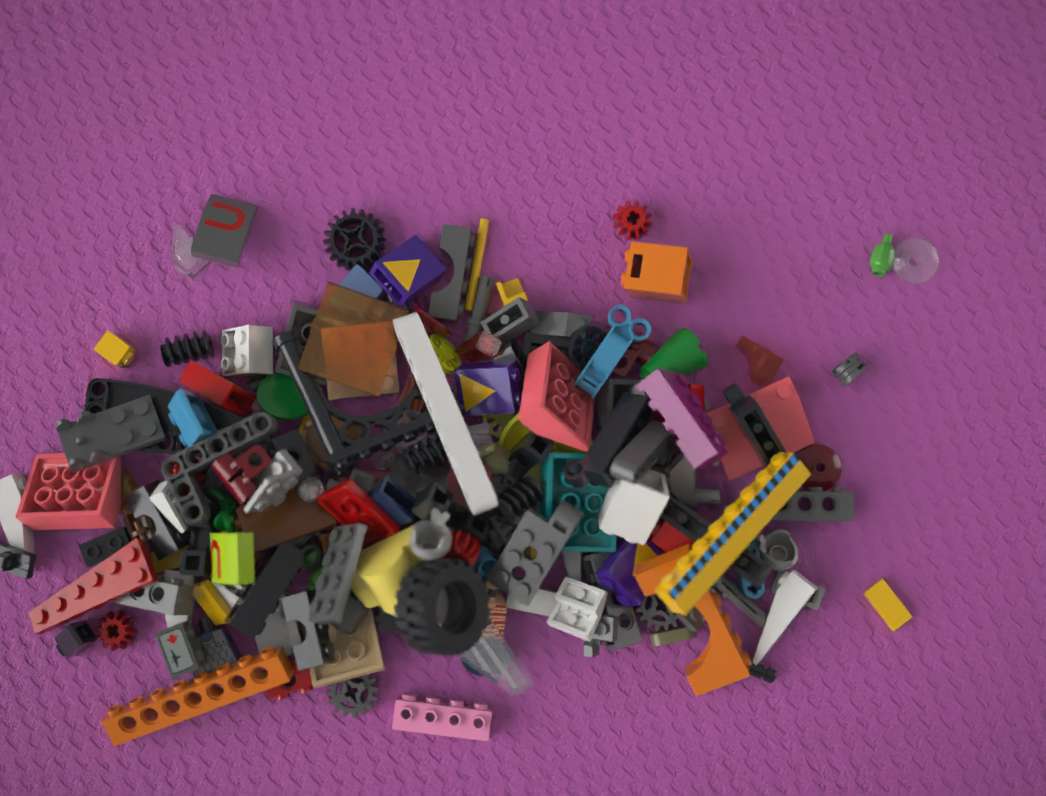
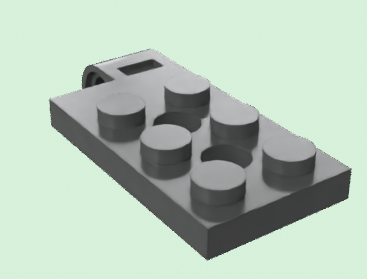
[487,500,585,606]

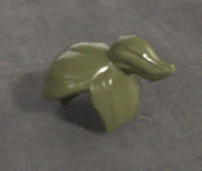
[476,443,511,474]

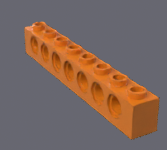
[101,645,294,747]

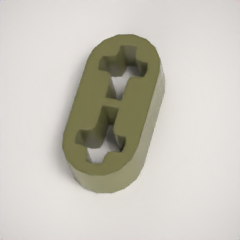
[650,625,696,646]

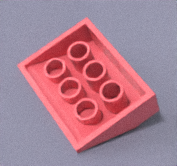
[519,341,595,451]
[706,376,815,481]
[15,453,121,530]

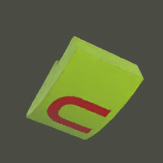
[210,532,254,585]

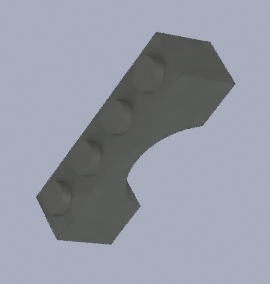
[429,224,475,323]

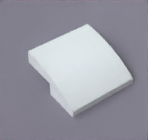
[547,576,607,642]

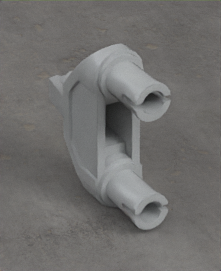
[653,450,721,507]

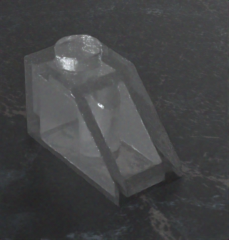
[171,223,212,280]

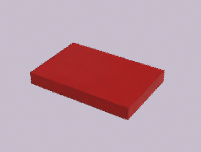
[316,479,400,547]

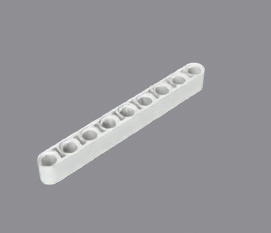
[393,312,498,515]

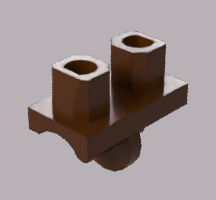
[122,514,156,554]

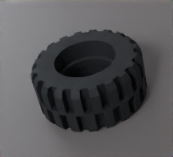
[394,558,490,656]

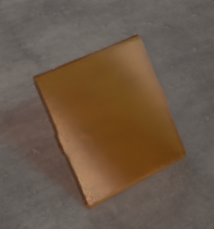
[298,281,408,397]

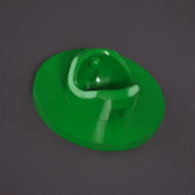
[257,372,308,420]

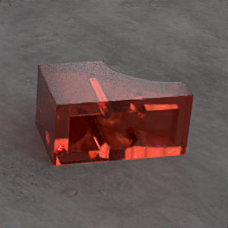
[735,336,784,387]

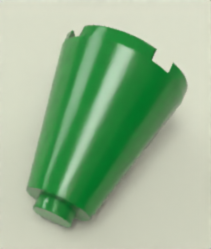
[640,328,709,380]

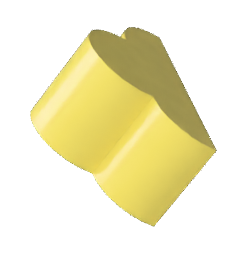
[351,525,424,614]

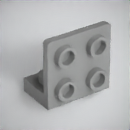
[244,449,303,514]
[255,607,304,655]

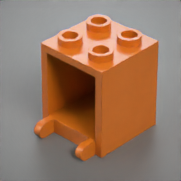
[621,242,693,304]

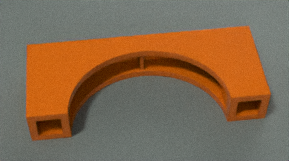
[635,544,752,696]

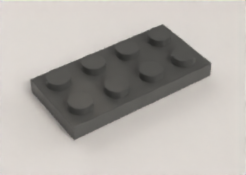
[308,523,367,624]

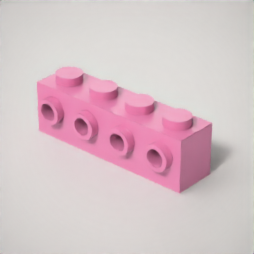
[392,694,492,741]

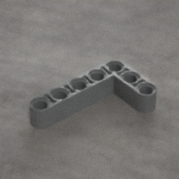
[162,412,278,524]

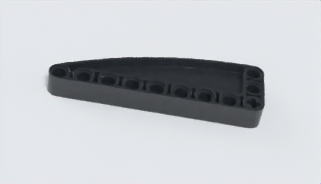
[84,378,291,457]

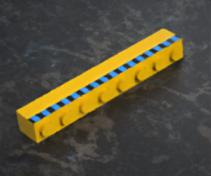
[655,452,811,615]

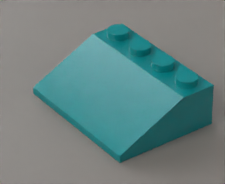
[539,452,616,552]

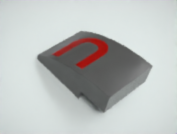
[190,194,257,268]

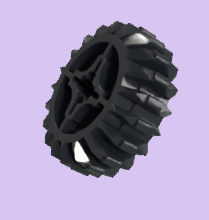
[323,208,387,271]

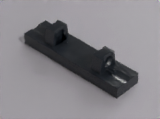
[0,541,36,579]

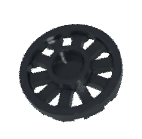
[567,325,607,369]

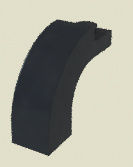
[492,430,555,497]

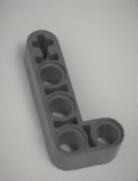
[610,419,676,485]

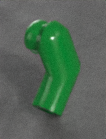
[209,487,237,513]

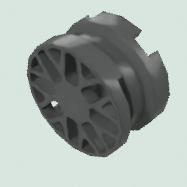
[831,352,868,387]

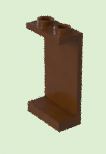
[234,480,337,560]

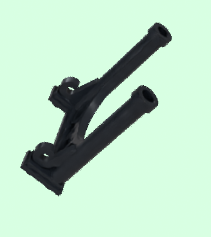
[273,294,465,478]

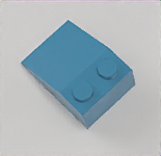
[168,388,217,447]

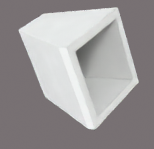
[598,469,669,545]

